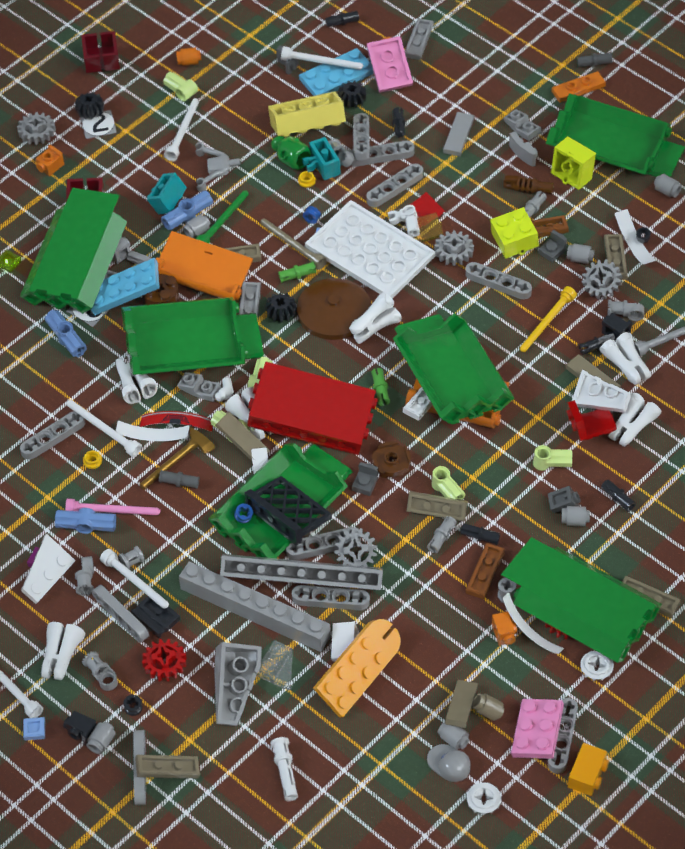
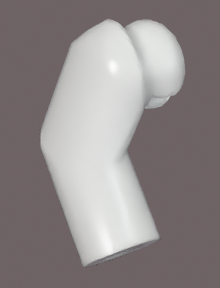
[215,377,234,402]

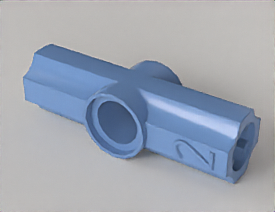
[161,191,213,231]
[45,309,87,357]
[55,508,116,534]

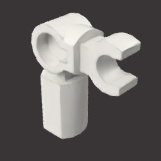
[388,205,420,237]

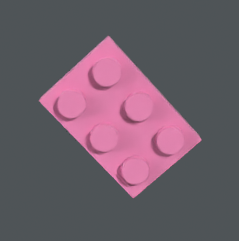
[367,36,413,93]
[511,699,564,759]

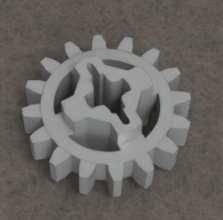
[17,112,56,145]
[434,230,474,266]
[582,259,623,299]
[334,528,378,567]

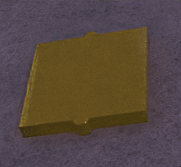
[413,213,443,243]

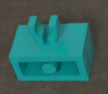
[302,137,341,180]
[146,173,187,214]

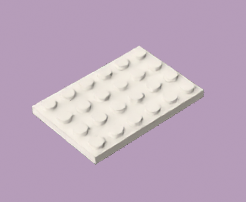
[305,200,436,299]

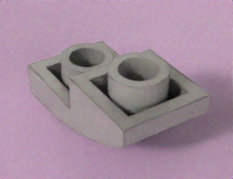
[503,109,542,141]
[509,131,538,167]
[177,372,222,402]

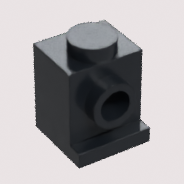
[602,313,632,339]
[63,711,97,747]

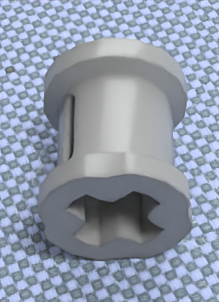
[119,546,145,569]
[498,578,516,603]

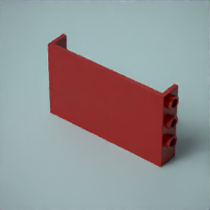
[247,361,378,455]

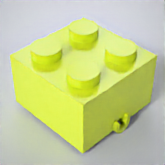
[551,136,596,190]
[490,207,539,259]

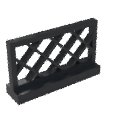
[244,476,332,546]

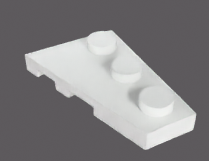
[572,370,631,413]
[21,534,76,604]

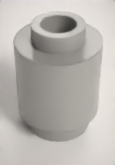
[654,174,682,198]
[183,214,211,238]
[567,243,594,264]
[562,506,590,526]
[438,721,470,750]
[86,722,115,754]

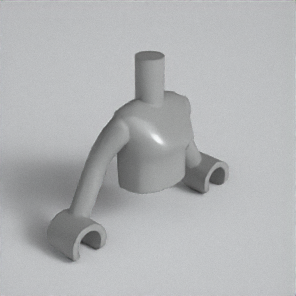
[195,142,241,192]

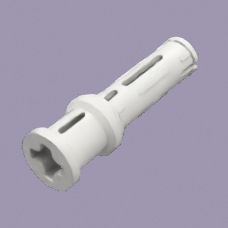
[271,737,298,801]

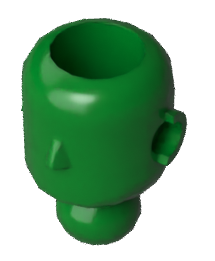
[271,136,311,170]

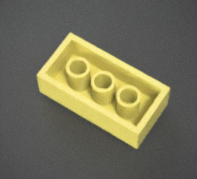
[268,92,346,137]

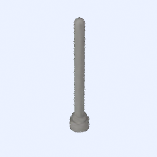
[634,326,685,356]

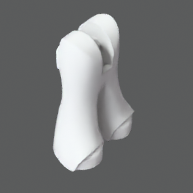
[349,292,402,344]
[600,332,651,385]
[116,355,158,404]
[225,387,273,440]
[609,393,662,447]
[41,622,85,681]

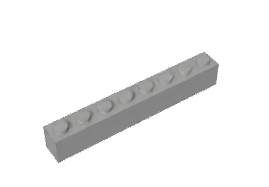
[220,554,383,590]
[179,561,331,652]

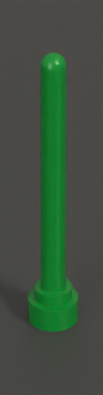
[196,190,248,244]

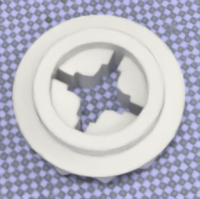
[581,651,614,681]
[467,783,501,815]

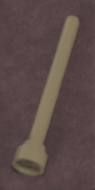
[260,219,327,270]

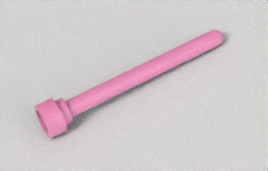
[66,499,160,515]

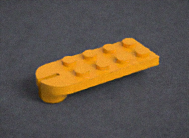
[313,619,400,717]

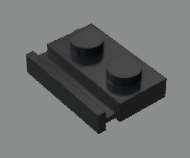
[131,596,180,638]

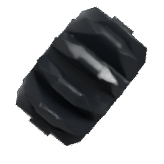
[338,80,367,109]
[75,92,104,119]
[265,292,297,323]

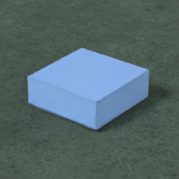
[23,717,45,741]

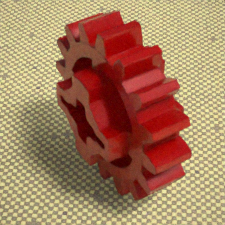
[142,639,187,682]

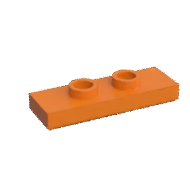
[552,71,606,103]

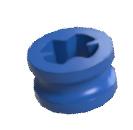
[303,206,321,224]
[234,504,253,523]

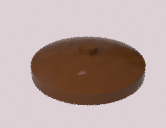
[297,278,371,340]

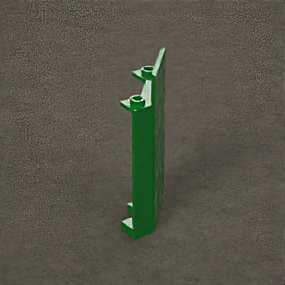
[546,93,685,177]
[20,188,127,314]
[122,297,264,375]
[393,313,514,425]
[209,443,353,559]
[501,537,662,663]

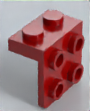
[566,400,617,441]

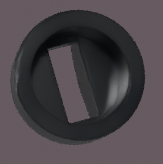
[636,227,651,243]

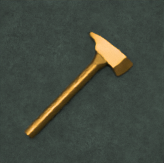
[139,427,215,490]

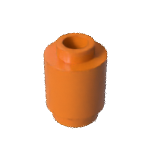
[176,47,201,66]

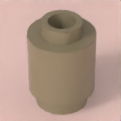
[472,693,505,721]

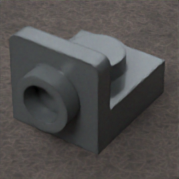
[276,45,299,74]
[538,230,567,263]
[352,462,378,496]
[548,486,581,513]

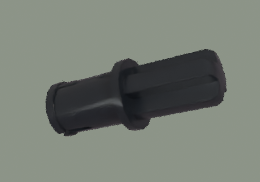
[325,10,359,27]
[392,107,406,138]
[578,333,616,355]
[601,480,636,512]
[460,524,501,545]

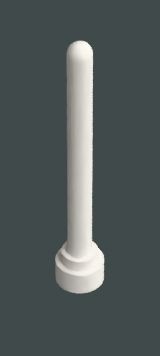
[281,46,363,70]
[164,98,199,161]
[67,400,142,457]
[100,549,169,609]
[0,670,43,718]

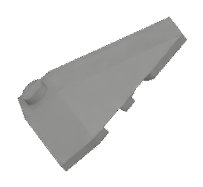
[215,642,262,726]

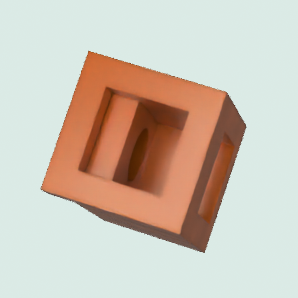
[35,144,64,176]
[492,611,517,646]

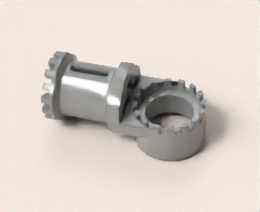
[328,138,354,167]
[608,300,644,321]
[75,556,94,596]
[82,651,118,691]

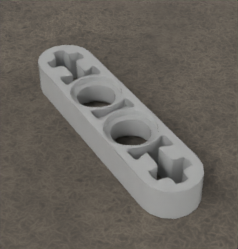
[353,113,370,161]
[350,141,414,167]
[366,164,423,207]
[466,262,532,300]
[20,411,85,460]
[286,527,361,560]
[92,585,149,643]
[292,585,370,610]
[548,698,578,774]
[134,730,146,805]

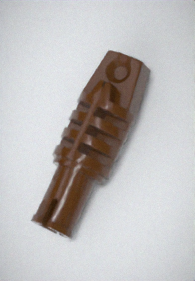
[504,175,554,194]

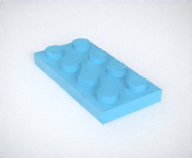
[299,48,374,96]
[91,258,159,315]

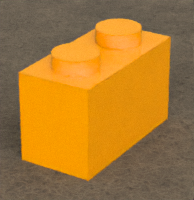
[568,743,609,796]

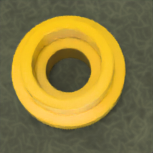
[298,171,316,188]
[83,450,102,469]

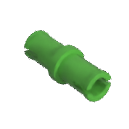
[278,262,316,283]
[371,368,390,406]

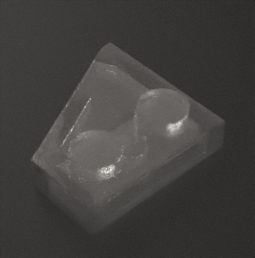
[256,640,293,691]

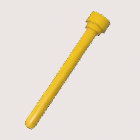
[520,286,577,352]

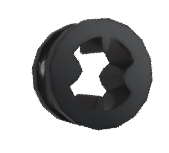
[123,695,143,716]

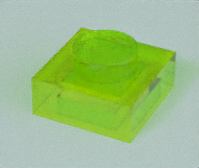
[0,249,22,273]

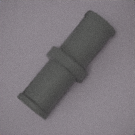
[577,52,613,68]
[159,470,200,489]

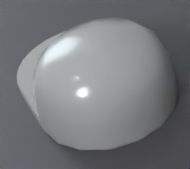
[427,744,471,782]

